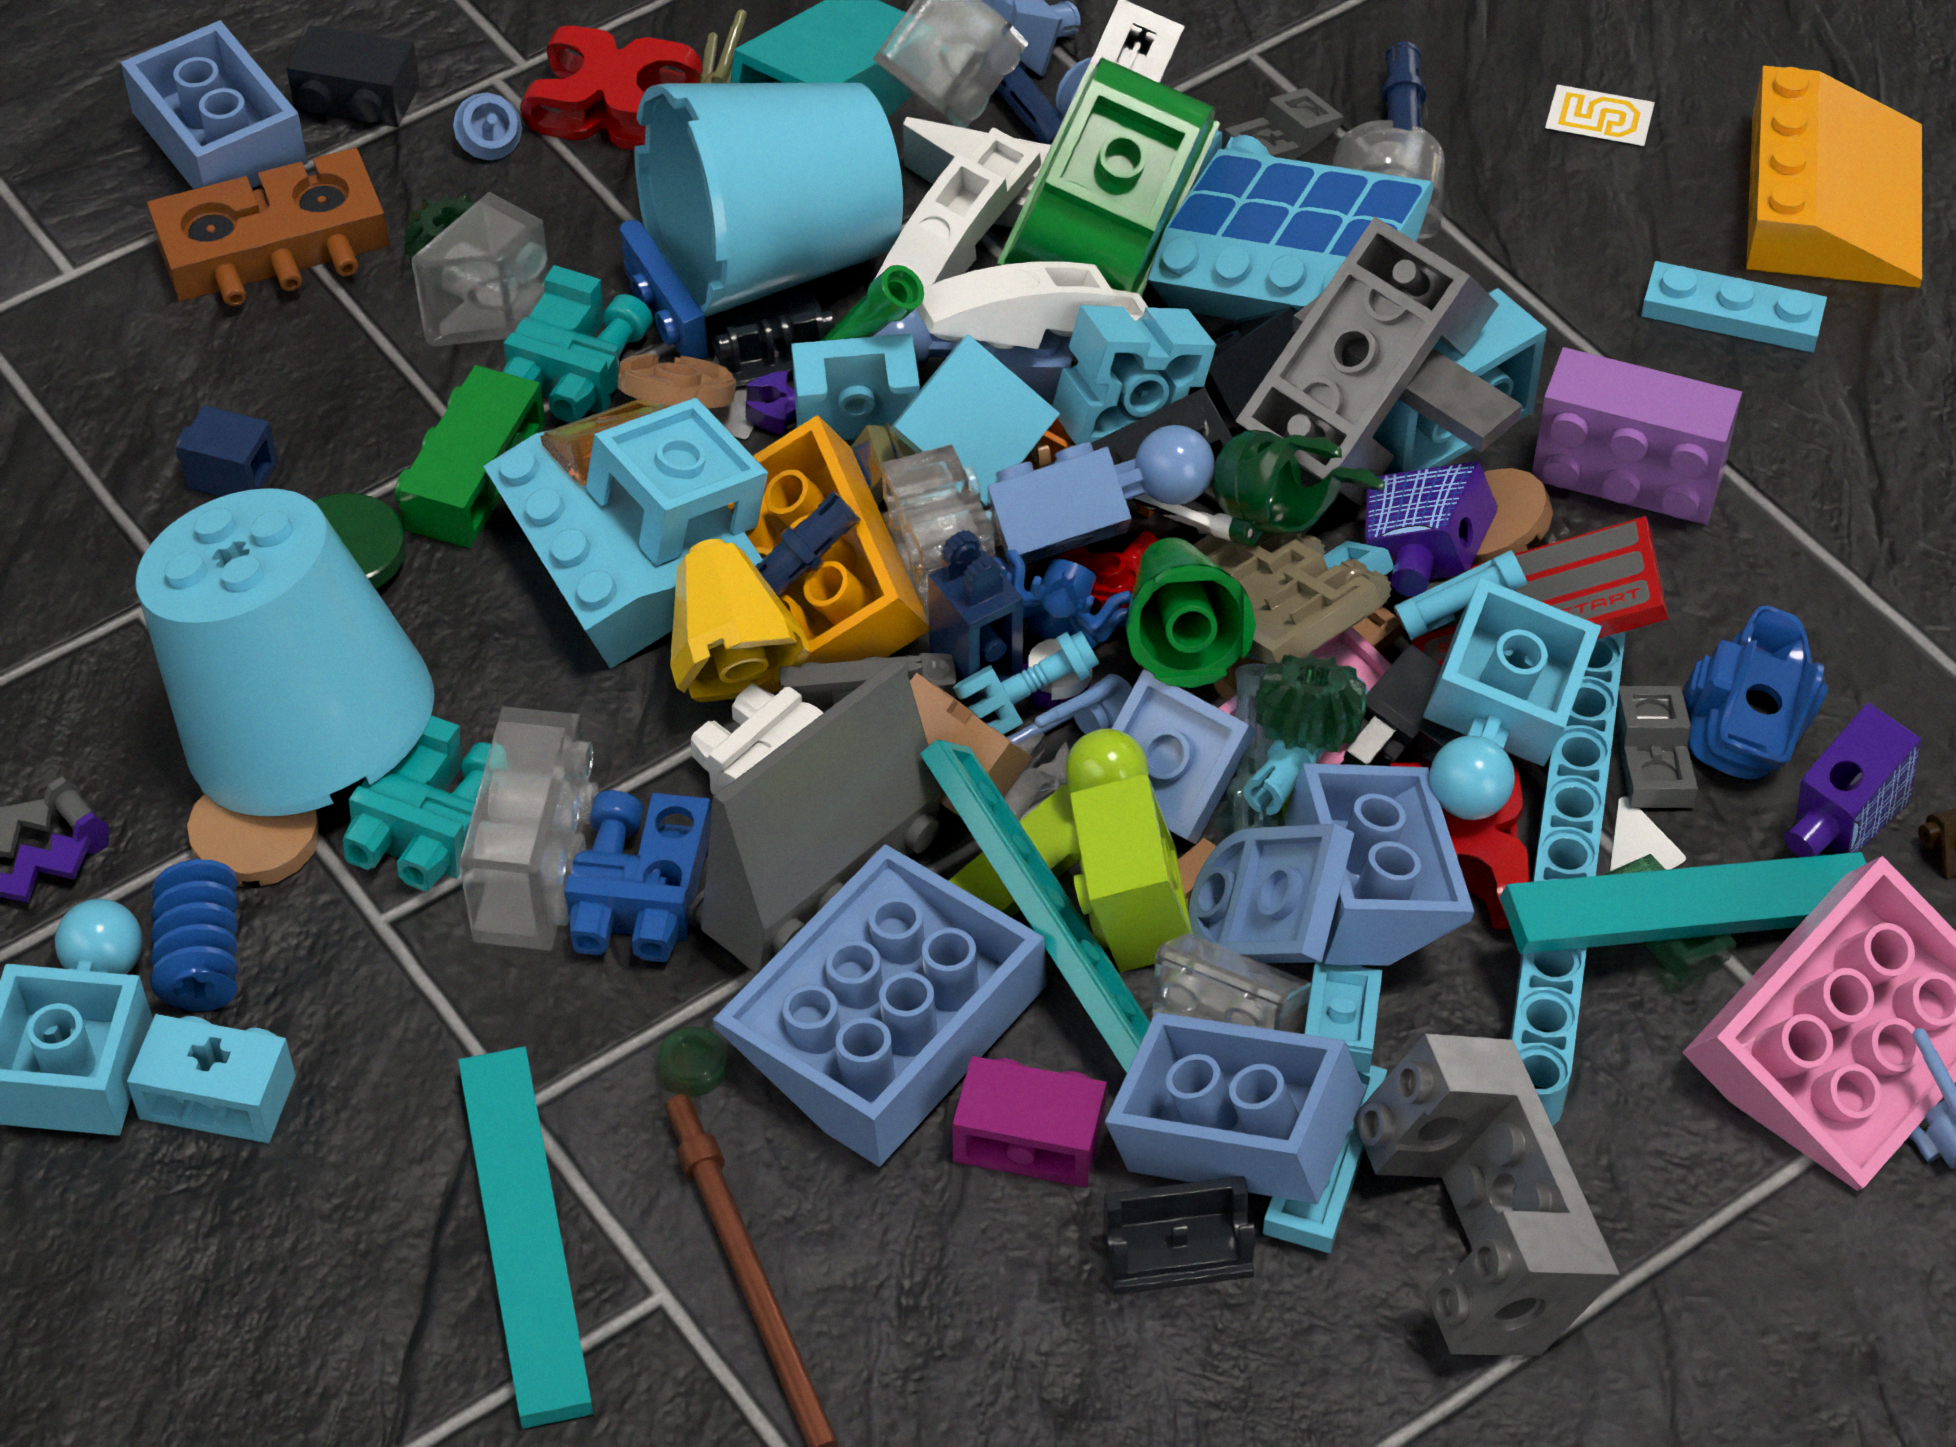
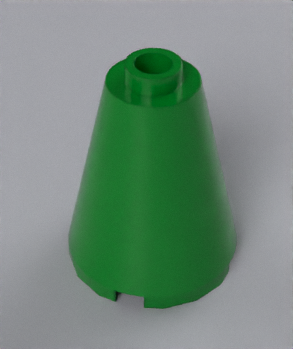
[1125,538,1256,688]

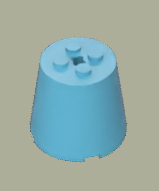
[634,83,903,317]
[136,489,434,816]

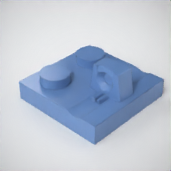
[1111,669,1258,844]

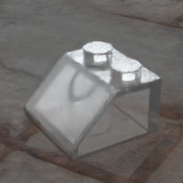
[872,0,1029,129]
[411,192,549,347]

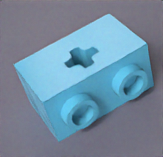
[127,1014,296,1143]

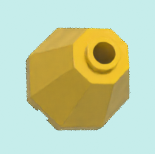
[670,539,811,702]

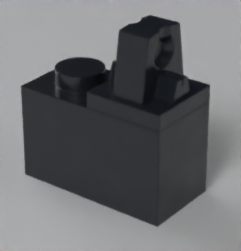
[1340,644,1467,771]

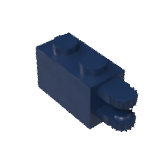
[928,529,1023,705]

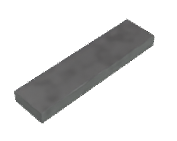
[1292,295,1522,452]

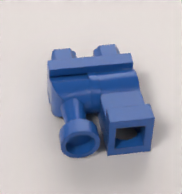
[564,790,712,962]

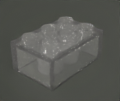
[459,706,598,951]

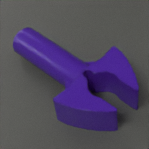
[745,371,796,435]

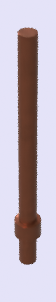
[664,1094,839,1447]

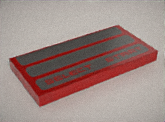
[1407,516,1669,665]

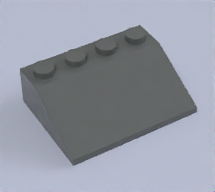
[701,659,942,973]

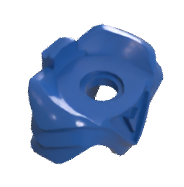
[1683,605,1828,779]

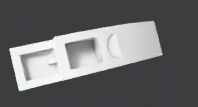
[874,127,1041,288]
[916,262,1148,349]

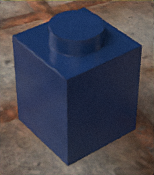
[176,405,278,497]

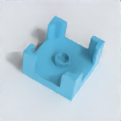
[791,333,920,440]
[586,397,768,566]

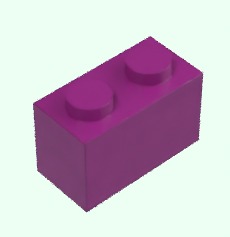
[952,1056,1107,1188]

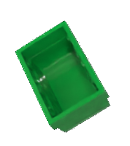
[996,57,1220,297]

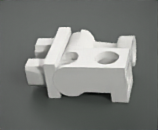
[691,683,823,795]

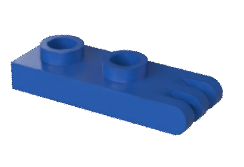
[620,220,708,359]

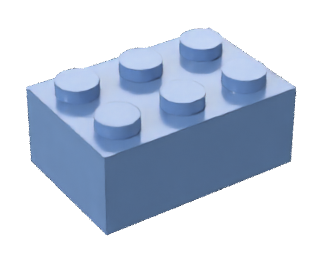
[120,20,308,189]
[1105,1012,1365,1204]

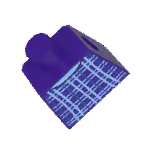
[1365,460,1498,597]
[1784,702,1922,857]

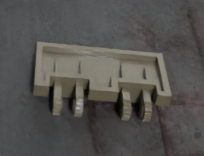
[1193,532,1392,672]

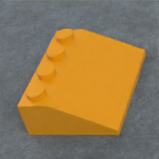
[1746,65,1922,288]
[727,415,929,694]

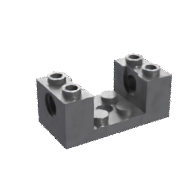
[1236,216,1499,507]
[1353,1033,1620,1356]

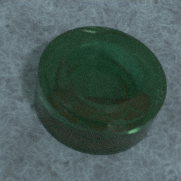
[658,1027,727,1097]

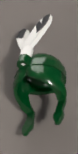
[1132,429,1385,546]

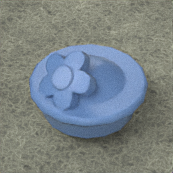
[453,93,522,161]

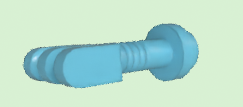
[953,631,1099,734]

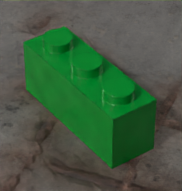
[395,365,546,549]

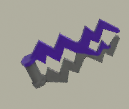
[0,776,109,903]

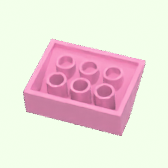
[1682,856,1956,1191]

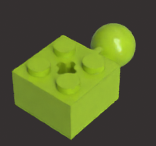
[1064,729,1197,972]

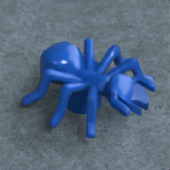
[995,549,1132,649]

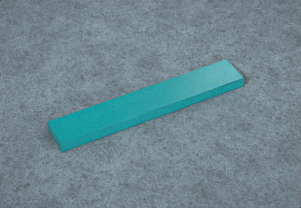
[920,739,1151,1073]
[1499,852,1867,954]
[458,1046,594,1429]

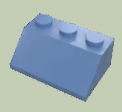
[1284,763,1474,966]

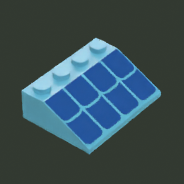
[1148,149,1434,320]

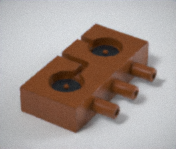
[147,147,390,306]

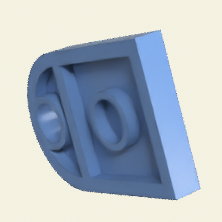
[1189,823,1354,963]

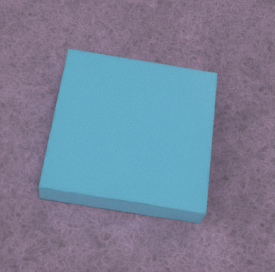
[889,334,1060,508]

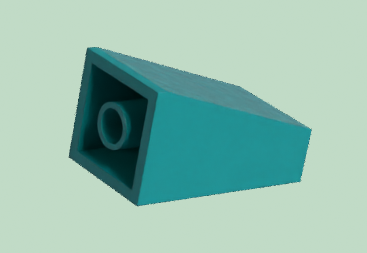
[730,0,939,118]

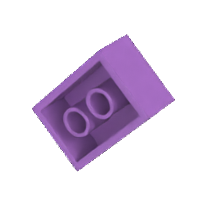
[1532,347,1742,525]

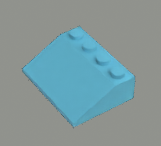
[483,404,763,669]

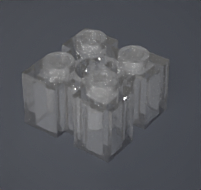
[882,444,1002,632]

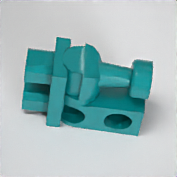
[502,265,653,424]
[343,715,516,892]

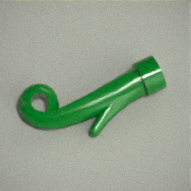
[821,265,924,341]

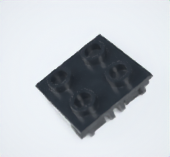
[705,281,835,386]

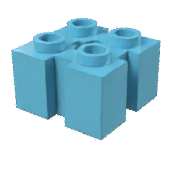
[1052,305,1216,445]

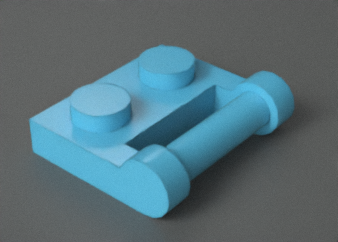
[1393,550,1528,640]

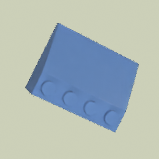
[713,844,1047,1167]

